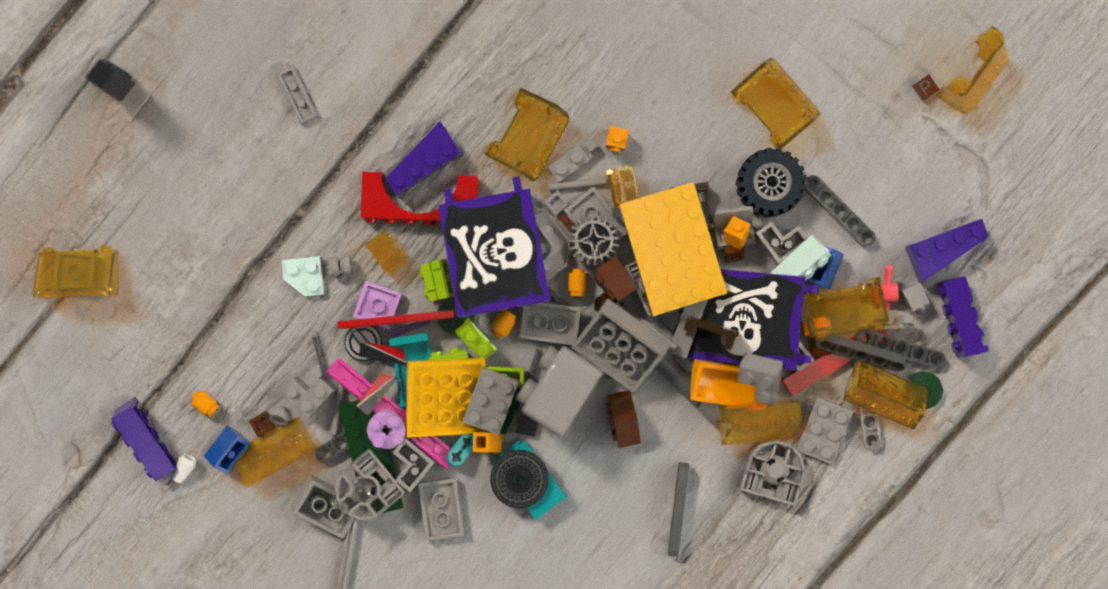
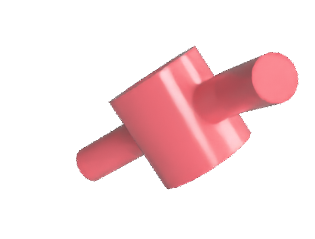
[875,265,898,310]

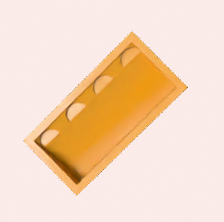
[690,359,764,410]

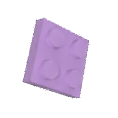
[353,281,402,330]

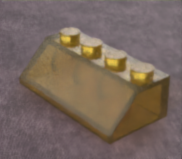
[843,360,928,430]
[719,399,801,445]
[235,416,317,488]

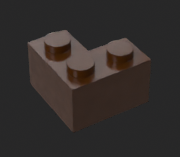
[593,256,637,303]
[605,390,641,448]

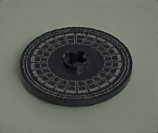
[490,450,548,508]

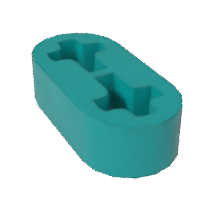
[446,434,473,467]

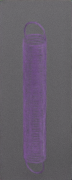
[382,320,433,338]

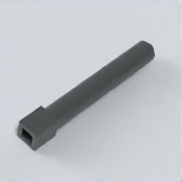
[655,352,727,425]

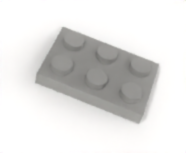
[564,186,627,255]
[519,302,582,345]
[462,367,519,435]
[795,396,854,464]
[418,478,465,541]

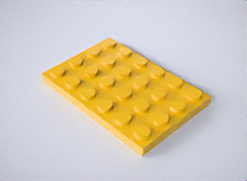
[619,182,727,316]

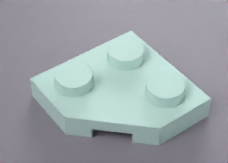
[281,256,325,297]

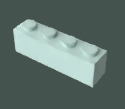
[770,235,832,280]

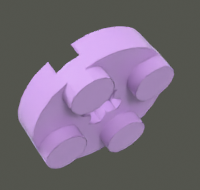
[367,410,406,449]

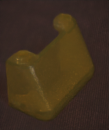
[936,26,1009,114]
[730,58,821,149]
[484,88,570,182]
[33,246,119,298]
[803,277,889,340]

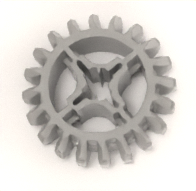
[568,214,620,266]

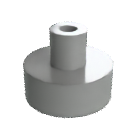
[269,406,290,426]

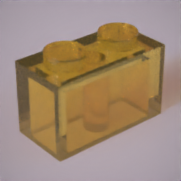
[607,165,640,208]
[365,231,408,276]

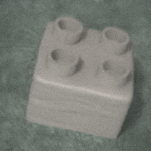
[516,345,603,437]

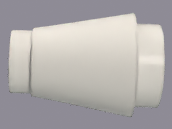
[172,453,197,483]

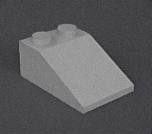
[290,474,356,539]

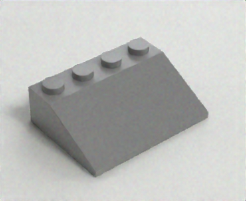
[571,299,670,393]

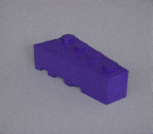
[385,121,462,196]
[905,219,989,282]
[938,276,989,357]
[111,397,177,482]

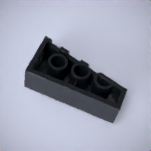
[85,59,135,101]

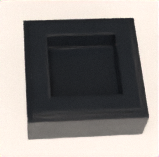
[659,309,681,333]
[516,414,537,437]

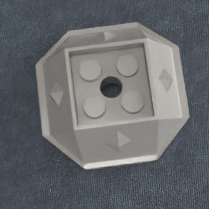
[534,208,570,282]

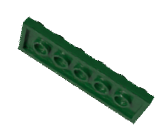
[339,400,403,513]

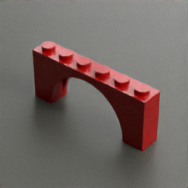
[361,172,479,225]

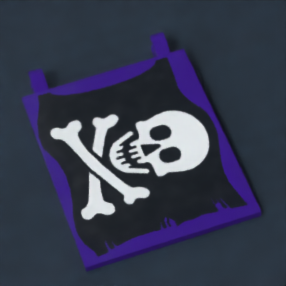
[438,176,551,318]
[687,269,819,370]

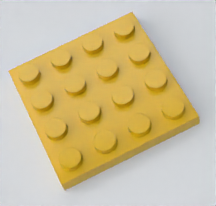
[406,358,485,438]

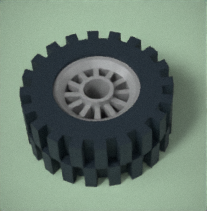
[736,147,806,217]

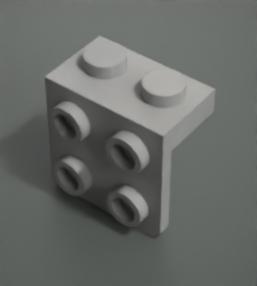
[714,206,756,250]

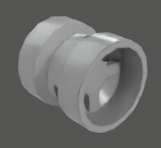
[330,256,352,277]

